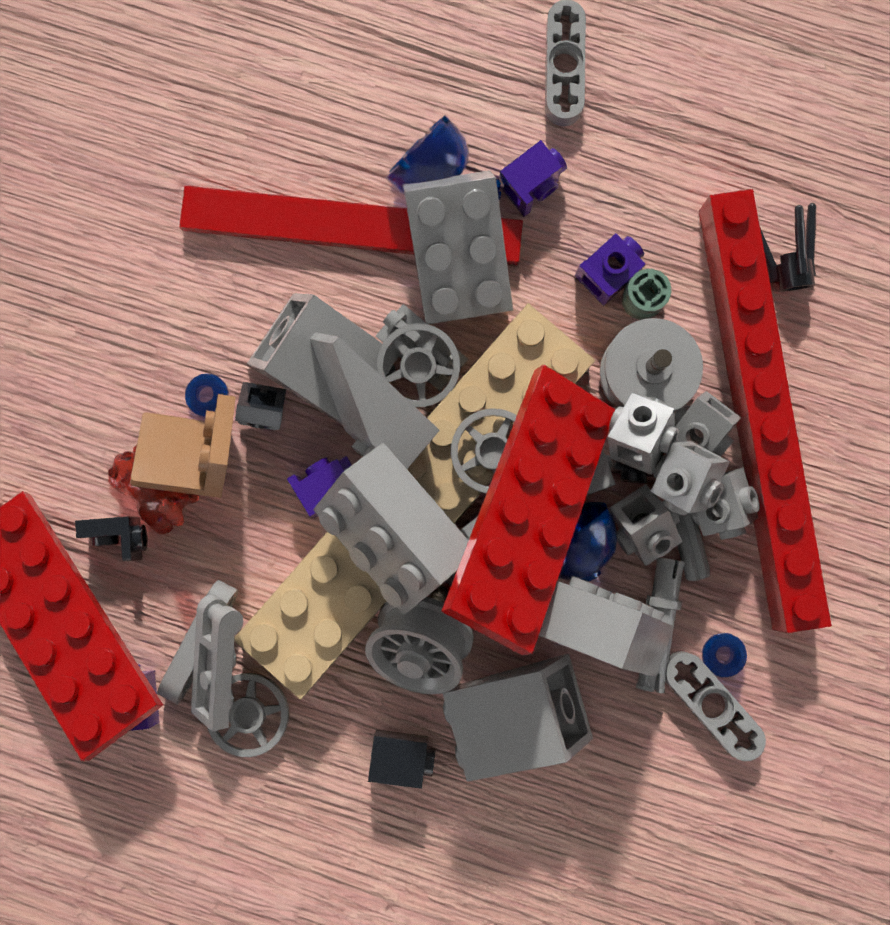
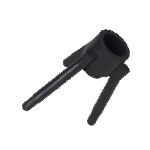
[760,203,816,292]

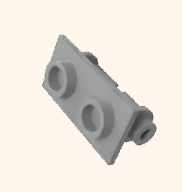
[376,304,468,392]

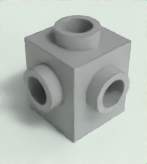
[675,391,741,457]
[608,393,679,475]
[650,441,730,515]
[691,468,759,540]
[609,484,682,566]

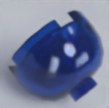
[385,114,469,196]
[558,502,618,582]

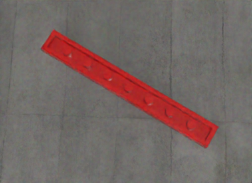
[179,186,523,265]

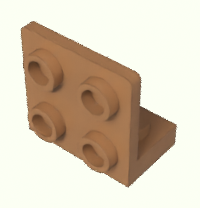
[130,394,236,498]

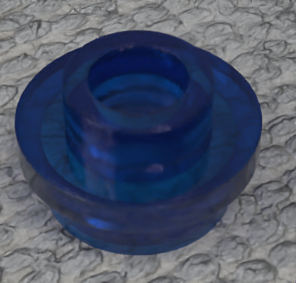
[185,374,229,417]
[702,633,747,677]

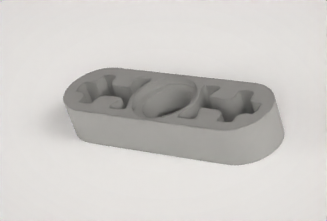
[545,0,586,126]
[157,580,238,705]
[665,651,766,761]

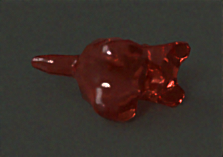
[108,445,200,534]

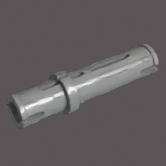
[636,557,685,693]

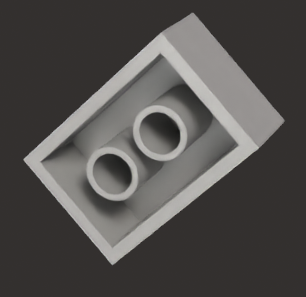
[403,170,513,324]
[313,442,469,615]
[539,576,674,677]

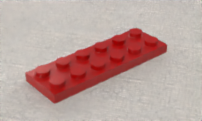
[441,364,616,656]
[0,491,163,761]

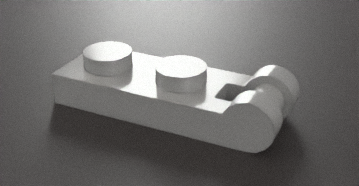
[191,595,244,732]

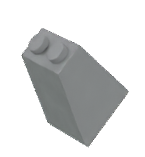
[247,293,399,425]
[442,654,593,782]

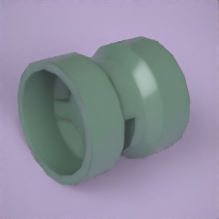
[621,268,672,320]

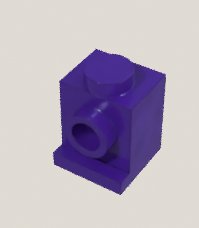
[498,140,567,217]
[575,233,646,306]
[287,456,352,518]

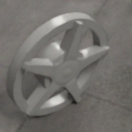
[377,323,460,407]
[451,409,517,494]
[207,673,289,757]

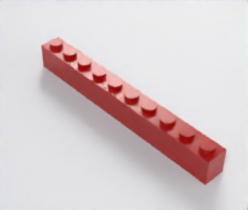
[699,189,832,633]

